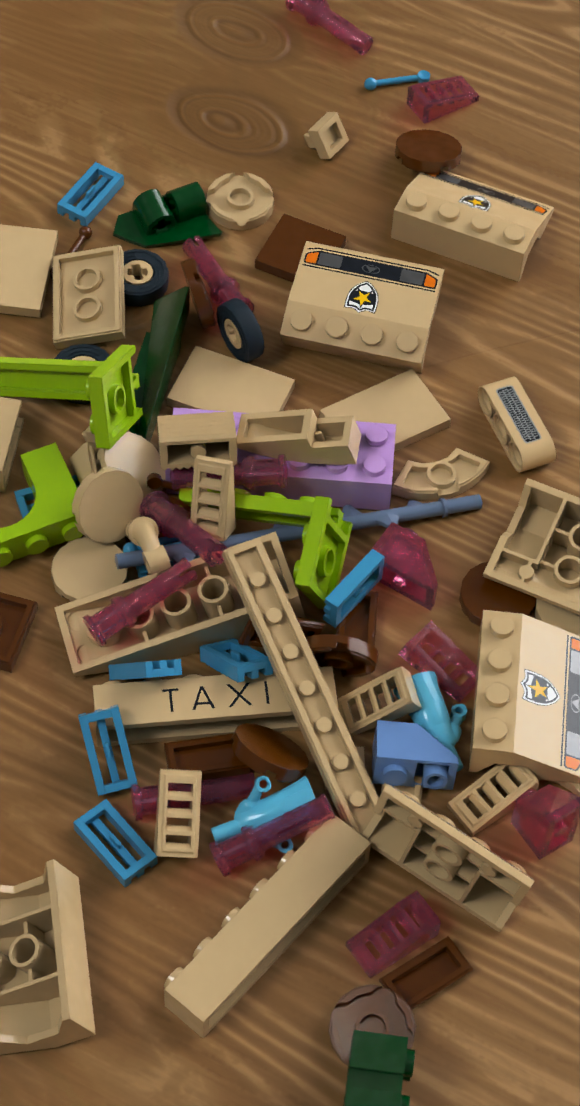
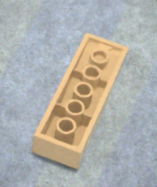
[54,531,305,677]

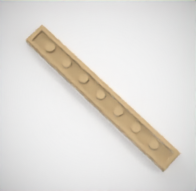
[222,537,379,835]

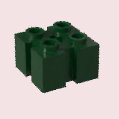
[343,1030,415,1106]

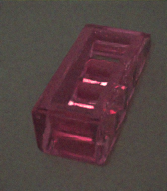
[407,76,479,124]
[399,620,477,702]
[345,891,441,979]

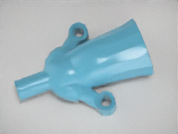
[393,671,467,772]
[210,776,323,853]

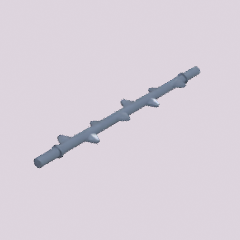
[115,494,482,569]

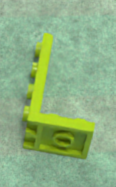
[0,345,143,449]
[179,487,353,609]

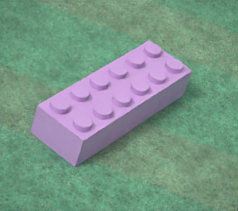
[165,407,396,510]

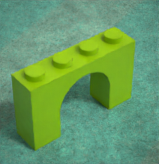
[0,442,83,567]

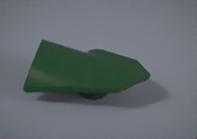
[113,182,222,248]

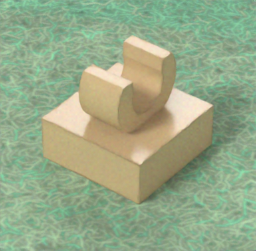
[303,112,349,159]

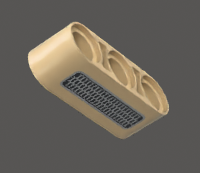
[478,376,556,472]

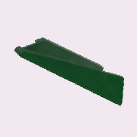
[129,286,190,442]

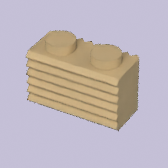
[157,411,237,471]

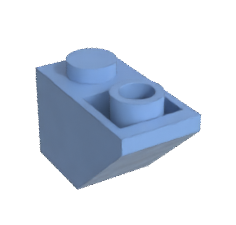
[372,720,459,790]

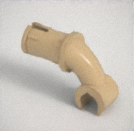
[125,516,172,575]

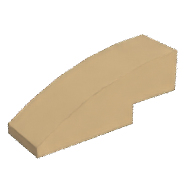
[237,409,361,465]

